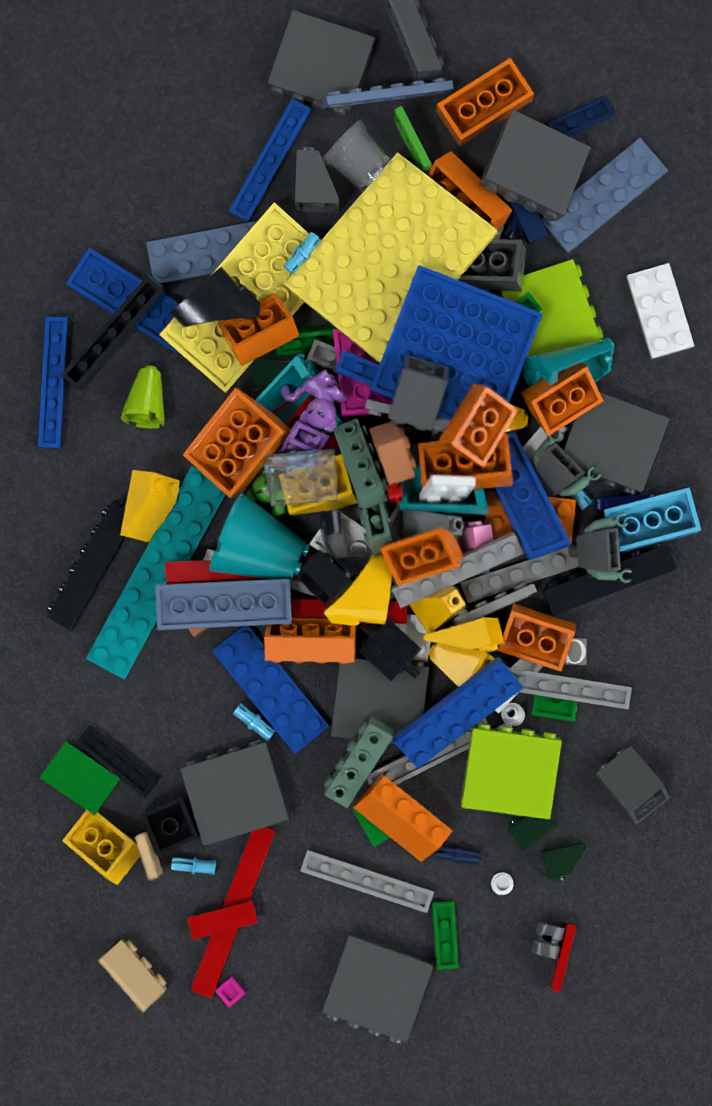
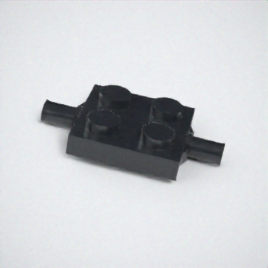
[359,619,421,682]

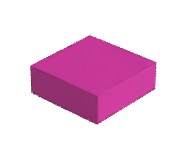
[215,976,246,1008]

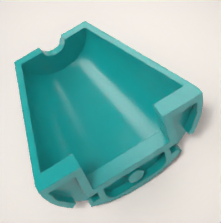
[522,338,614,387]
[255,353,345,445]
[397,458,489,515]
[209,493,311,581]

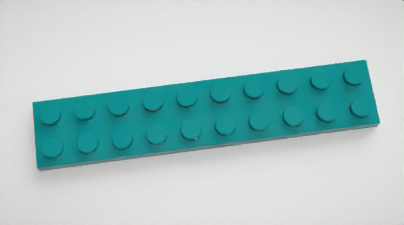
[86,466,226,680]

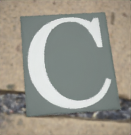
[565,638,587,665]

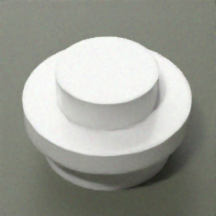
[491,872,513,895]

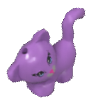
[281,369,348,432]

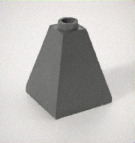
[403,510,464,540]

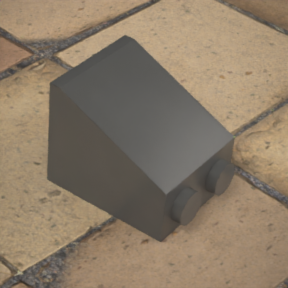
[295,147,340,213]
[388,355,448,431]
[596,746,670,825]

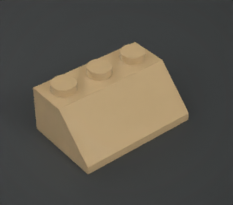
[98,938,167,1012]

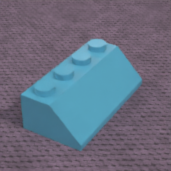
[604,488,701,553]

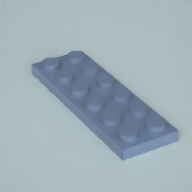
[541,138,668,254]
[146,221,257,285]
[155,579,292,630]

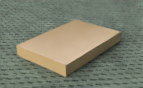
[135,832,163,880]

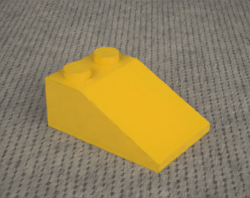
[279,454,357,515]
[120,470,180,543]
[423,618,505,653]
[62,811,141,885]

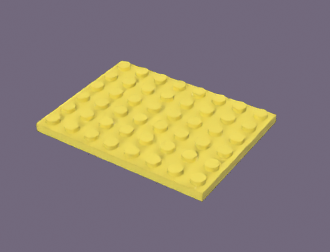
[284,152,498,363]

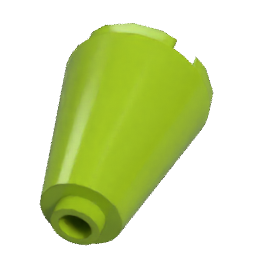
[121,365,165,429]

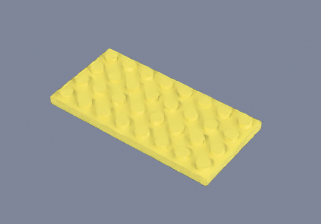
[159,203,309,393]

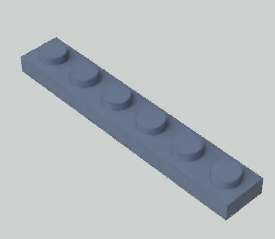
[322,78,454,109]

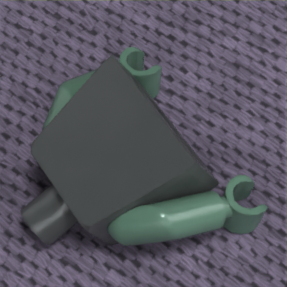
[533,432,602,497]
[568,514,632,583]

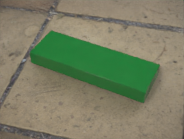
[432,901,459,970]

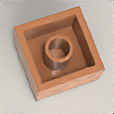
[369,421,416,485]

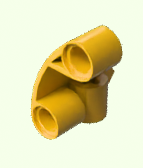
[324,553,392,626]

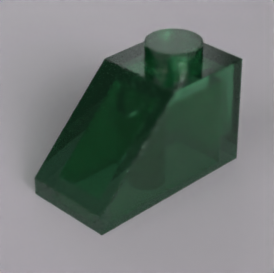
[251,358,290,392]
[506,815,559,851]
[540,842,586,882]

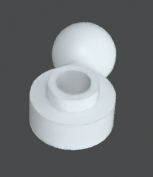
[496,703,525,729]

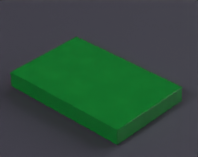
[40,741,120,816]

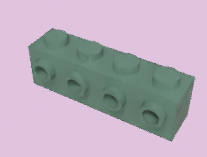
[333,418,388,510]
[356,460,394,553]
[323,716,394,808]

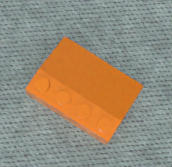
[183,388,292,498]

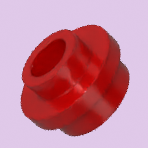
[388,482,403,503]

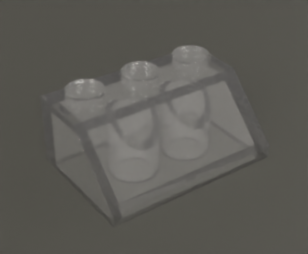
[264,449,338,506]

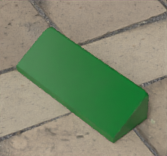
[276,324,337,356]

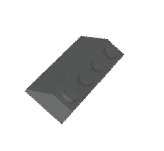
[385,0,444,82]

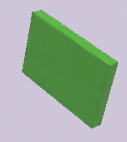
[394,106,432,175]

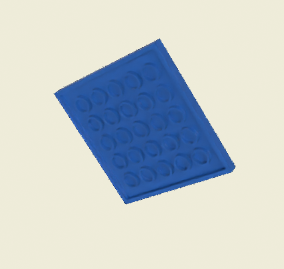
[370,265,543,421]

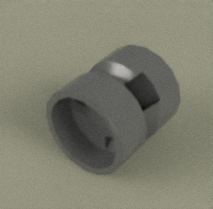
[530,921,566,959]

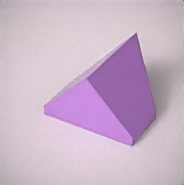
[279,419,330,455]

